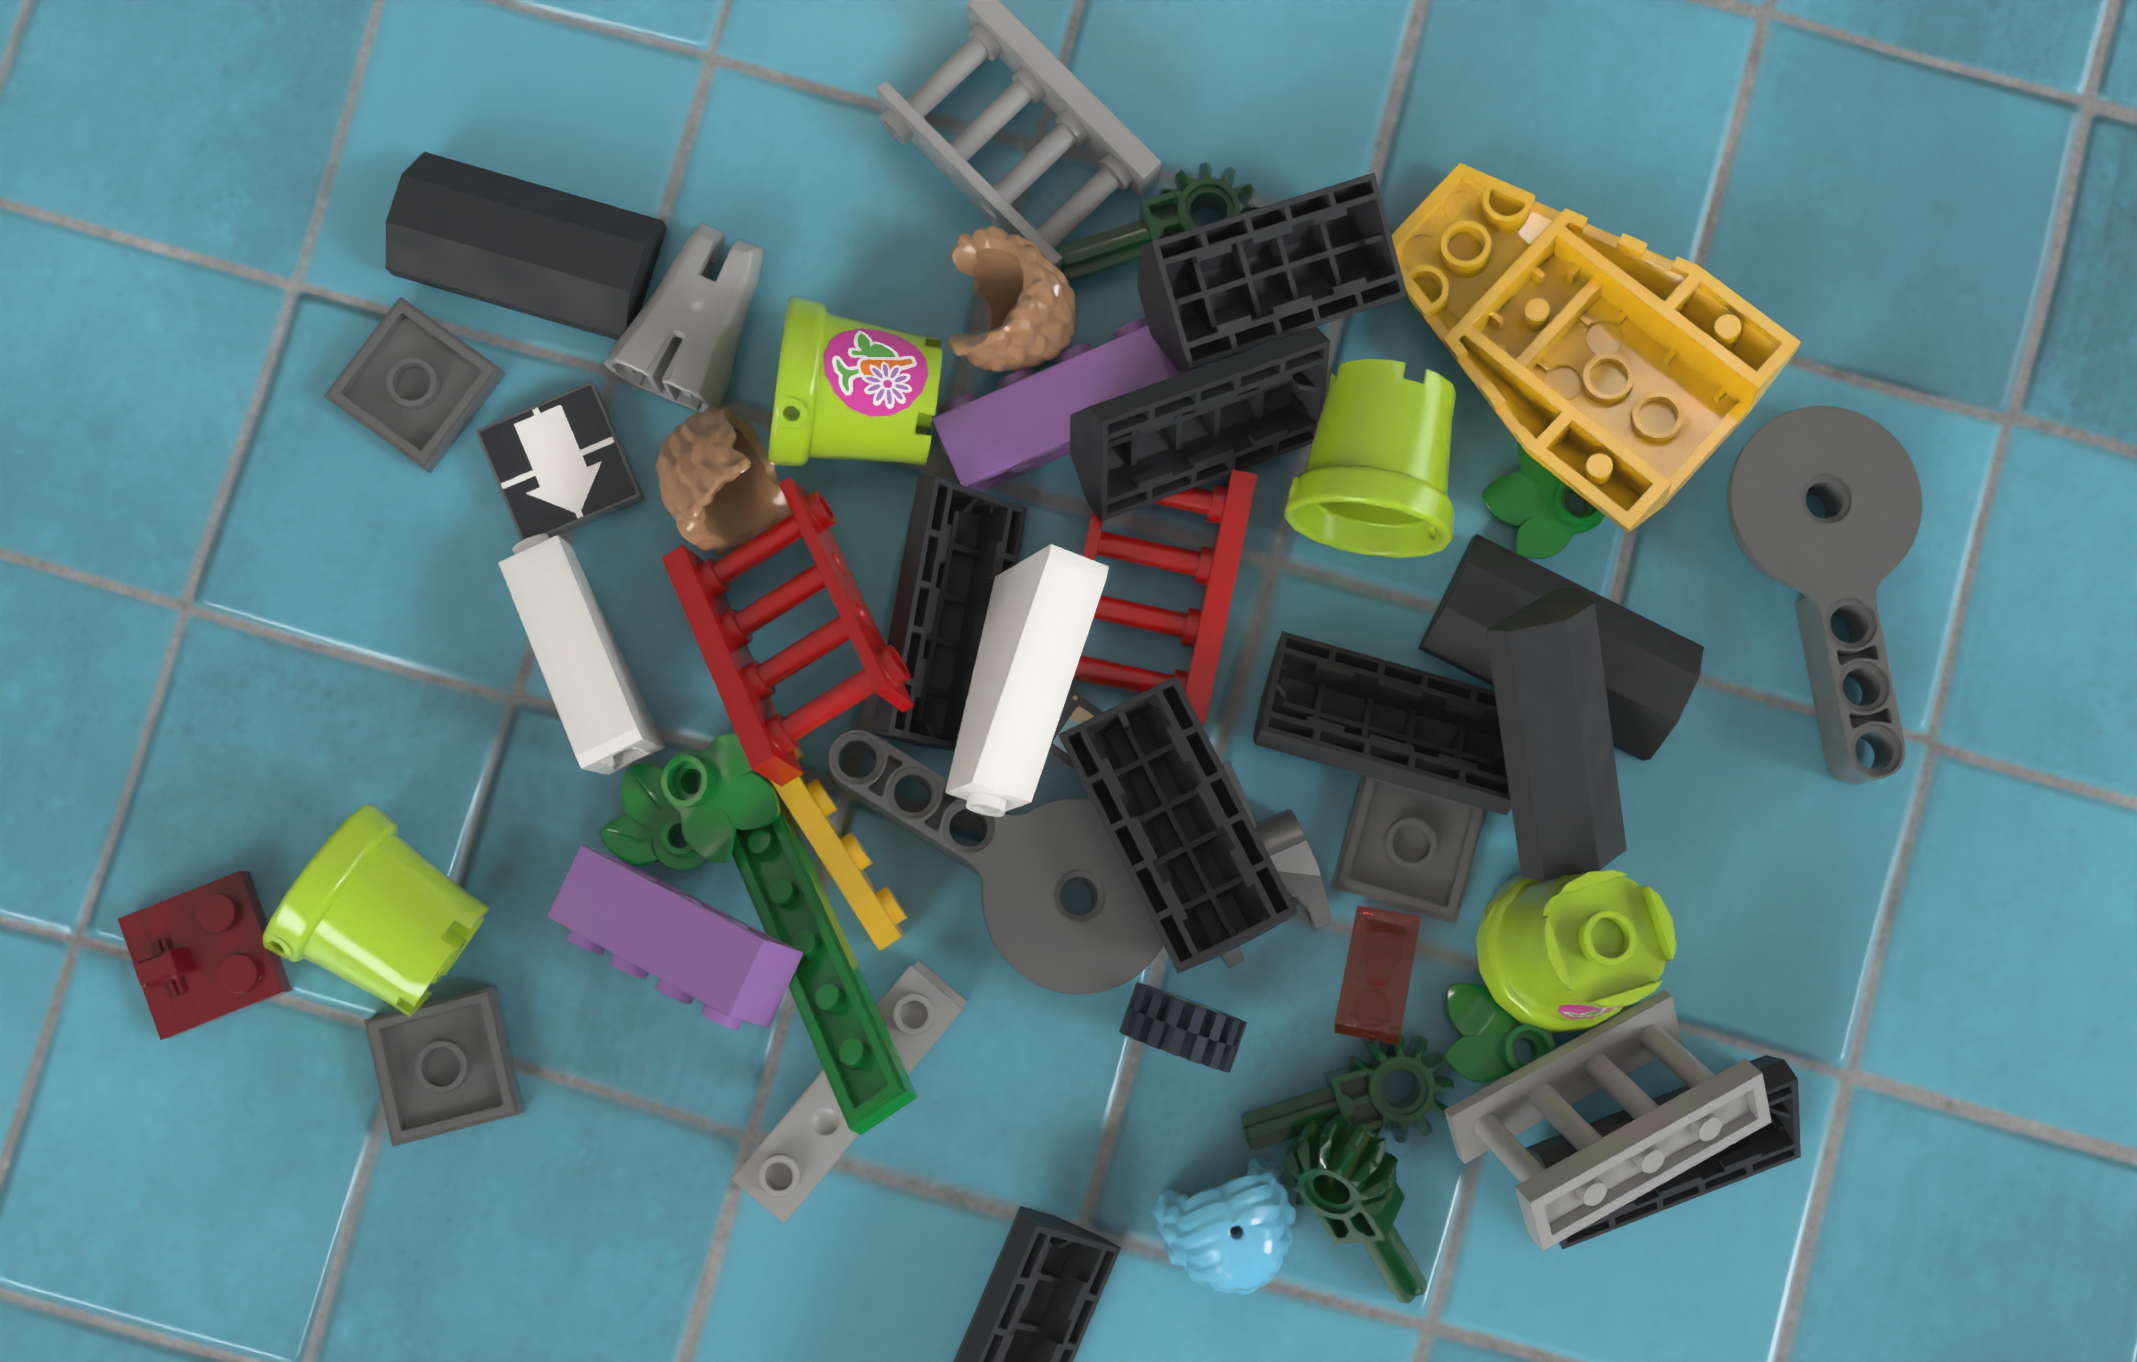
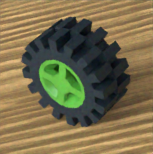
[1119,982,1247,1073]

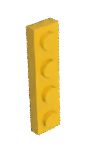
[770,747,907,951]

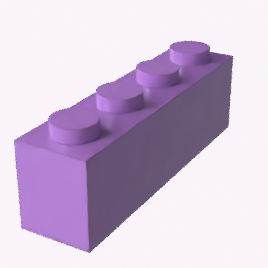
[932,318,1189,492]
[547,845,803,1030]

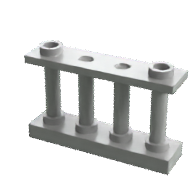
[877,0,1162,271]
[732,959,968,1224]
[1444,990,1772,1251]

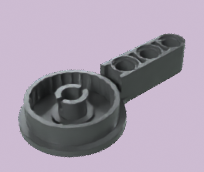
[1727,406,1922,785]
[828,730,1164,995]

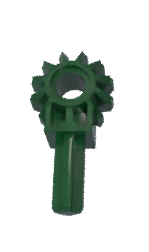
[1057,161,1259,282]
[1241,1029,1454,1150]
[1283,1114,1427,1303]

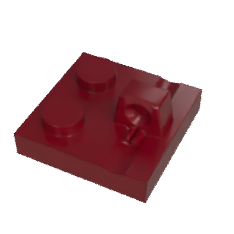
[118,871,292,1040]

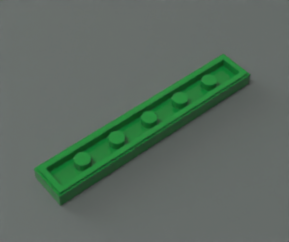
[732,777,918,1135]

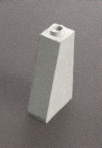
[498,533,665,775]
[945,544,1109,817]

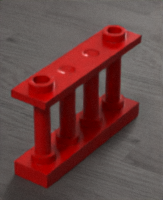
[1073,469,1257,726]
[662,477,914,787]

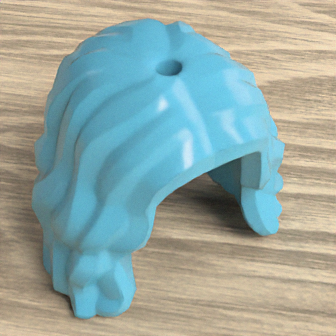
[1151,1156,1296,1295]

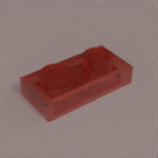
[1334,905,1421,1045]

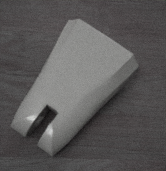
[604,222,765,412]

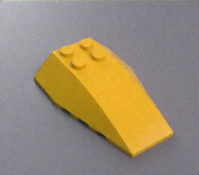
[1391,163,1801,533]

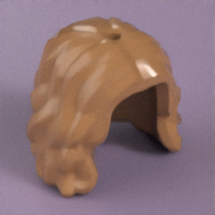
[948,225,1077,372]
[655,406,792,555]

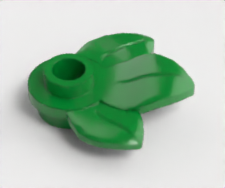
[1481,442,1605,559]
[661,733,780,863]
[599,763,709,872]
[1444,983,1556,1083]

